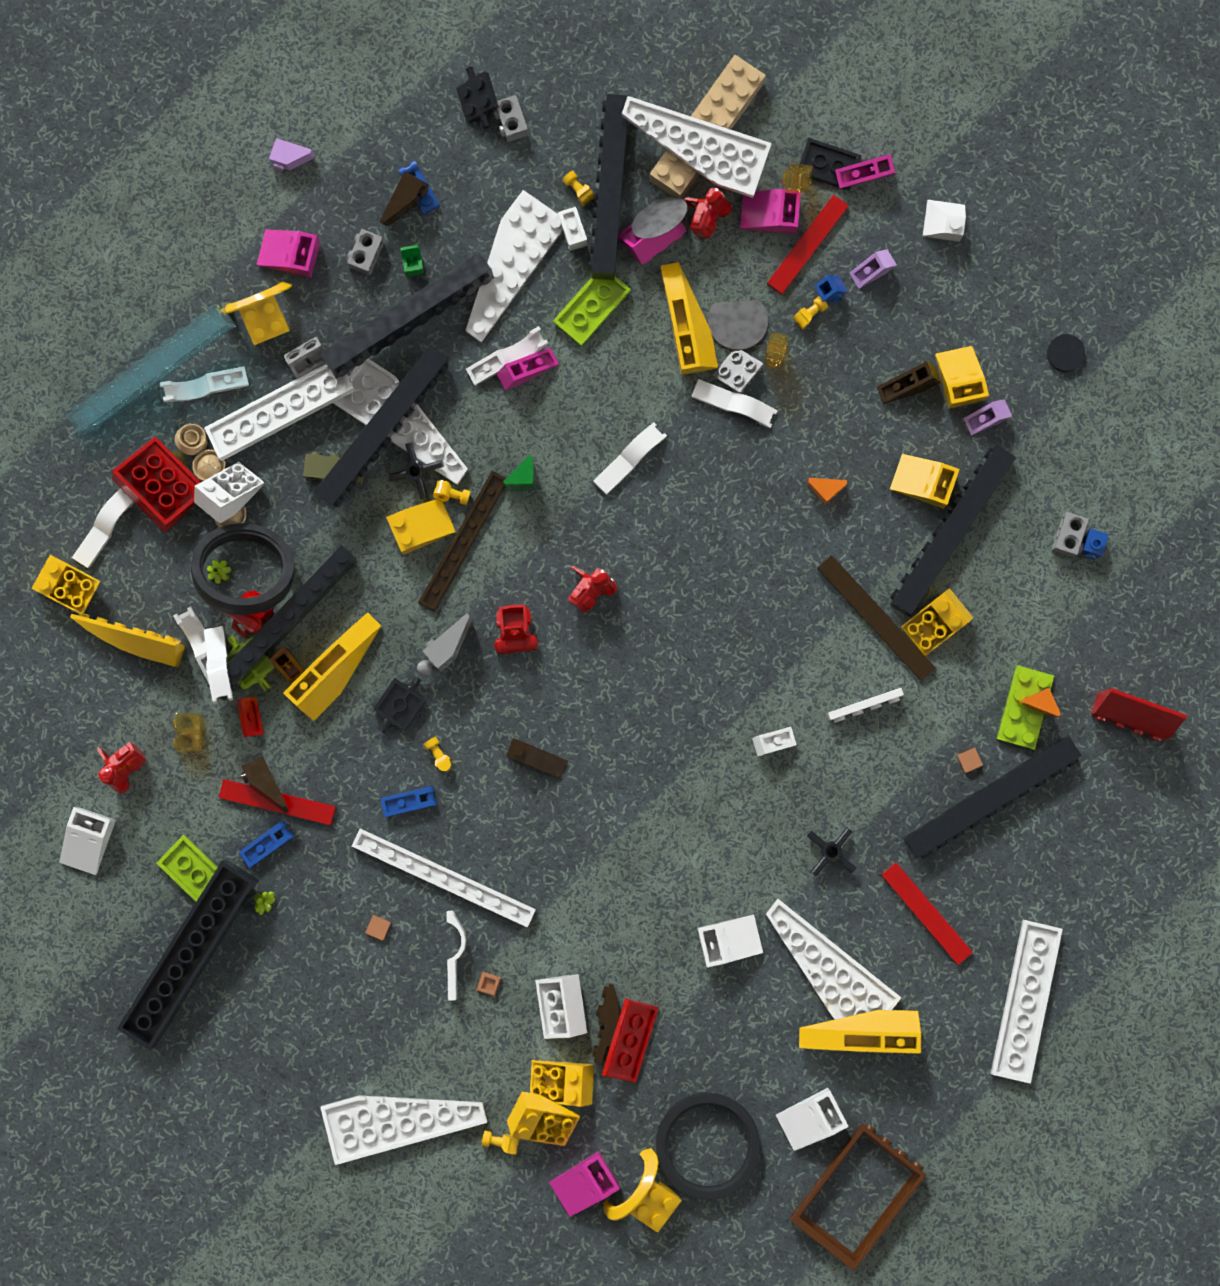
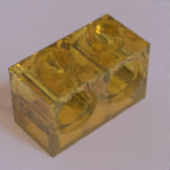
[782,163,813,193]
[764,332,789,369]
[173,713,203,753]

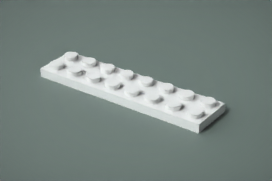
[204,364,355,461]
[991,920,1063,1084]

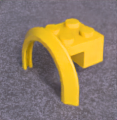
[222,281,292,345]
[604,1148,682,1233]

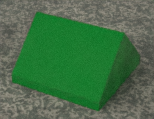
[503,455,535,491]

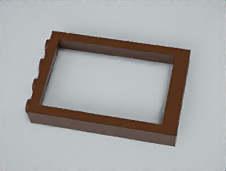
[789,1123,926,1271]

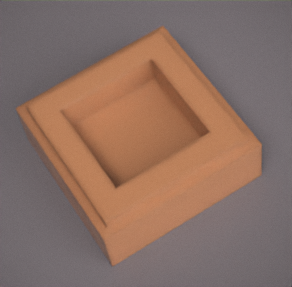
[956,748,983,773]
[365,915,391,940]
[476,972,501,997]

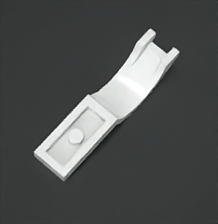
[466,326,548,386]
[160,367,249,402]
[691,379,777,428]
[593,423,667,495]
[72,488,135,568]
[173,607,209,683]
[204,626,233,704]
[447,911,467,1000]

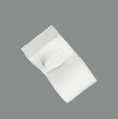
[558,207,588,251]
[752,727,797,757]

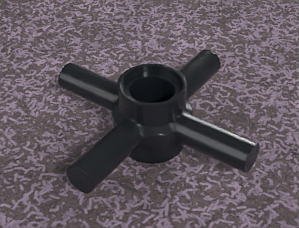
[389,442,444,499]
[807,827,856,877]

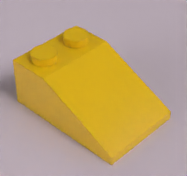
[386,499,456,555]

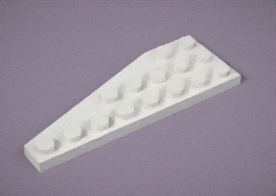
[622,96,772,198]
[466,190,563,342]
[333,359,468,485]
[766,899,901,1019]
[320,1095,488,1165]

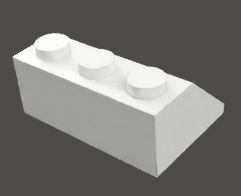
[535,974,587,1039]

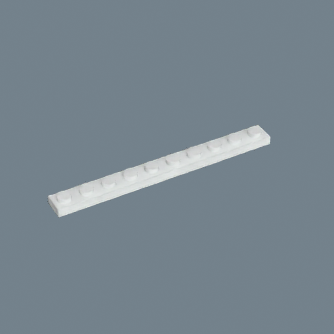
[352,829,536,927]

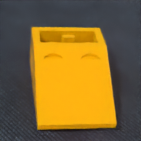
[935,346,989,409]
[890,454,960,509]
[31,555,101,615]
[901,588,974,656]
[530,1060,594,1107]
[507,1092,580,1146]

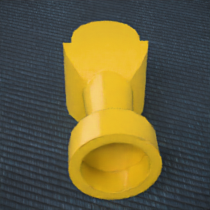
[562,171,595,206]
[792,296,828,330]
[433,480,471,506]
[423,736,452,772]
[481,1131,520,1154]

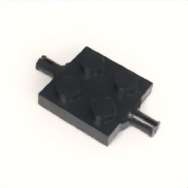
[456,67,499,129]
[373,676,427,734]

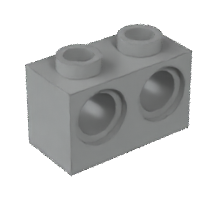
[493,95,529,142]
[346,229,385,276]
[284,337,325,379]
[1052,512,1090,557]

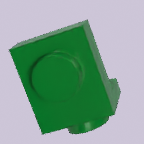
[400,245,424,277]

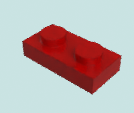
[236,697,264,738]

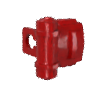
[683,188,732,239]
[567,566,618,613]
[226,590,275,638]
[494,604,539,654]
[97,742,147,794]

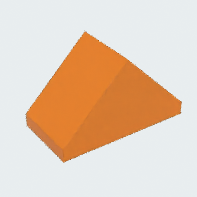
[807,478,847,504]
[1019,688,1060,718]

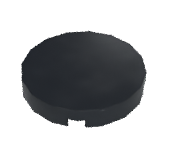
[1047,334,1085,372]

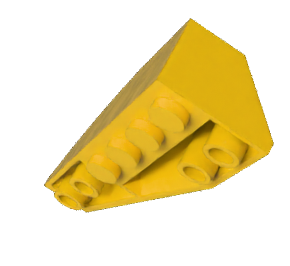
[660,262,718,375]
[70,613,185,668]
[284,613,381,721]
[799,1010,921,1053]

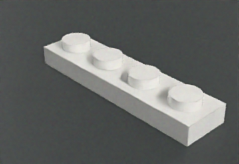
[827,688,904,723]

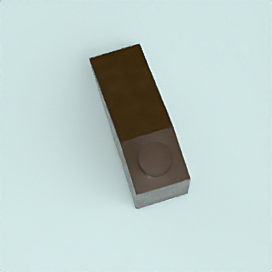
[379,171,429,226]
[877,361,941,404]
[506,738,568,778]
[240,756,288,813]

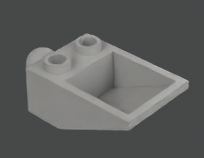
[417,614,472,676]

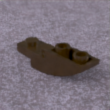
[592,983,619,1065]

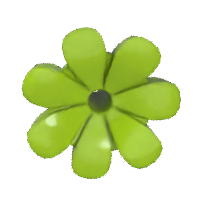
[207,559,232,584]
[254,891,275,915]

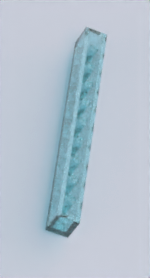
[66,304,236,435]

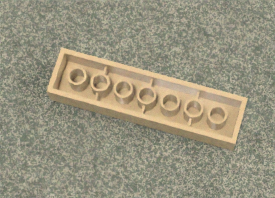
[649,55,766,199]

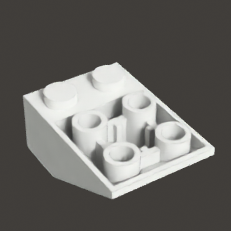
[194,462,264,523]
[59,807,116,875]
[697,915,763,968]
[776,1088,849,1151]

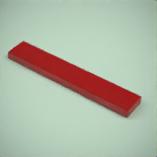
[767,194,849,295]
[218,779,336,825]
[881,862,973,965]

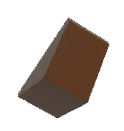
[269,647,305,684]

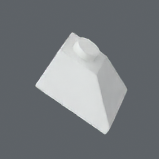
[923,200,966,242]

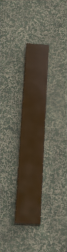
[418,471,506,612]
[817,555,936,681]

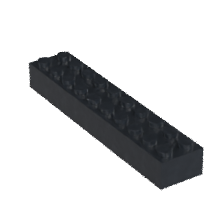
[117,860,259,1050]

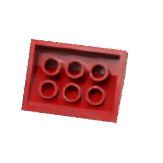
[112,436,201,533]
[1091,688,1187,742]

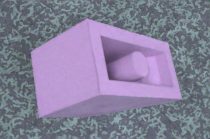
[269,138,314,171]
[850,249,897,289]
[964,399,1012,435]

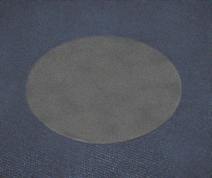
[632,197,687,238]
[708,300,768,350]

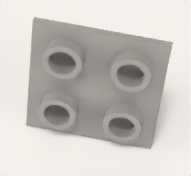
[713,349,764,394]

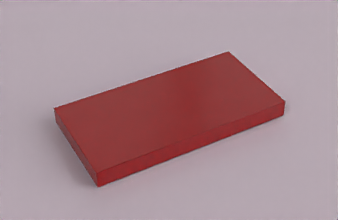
[602,998,659,1083]

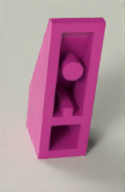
[835,154,896,188]
[497,348,559,390]

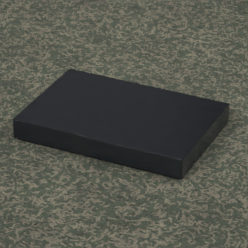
[796,138,862,191]

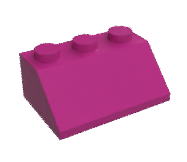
[618,221,687,265]

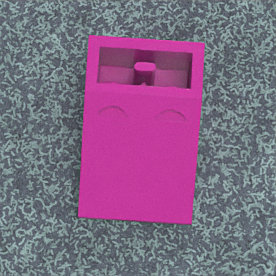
[740,189,801,234]
[257,229,320,278]
[549,1151,620,1217]

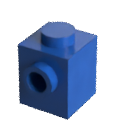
[814,275,848,303]
[1081,528,1109,560]

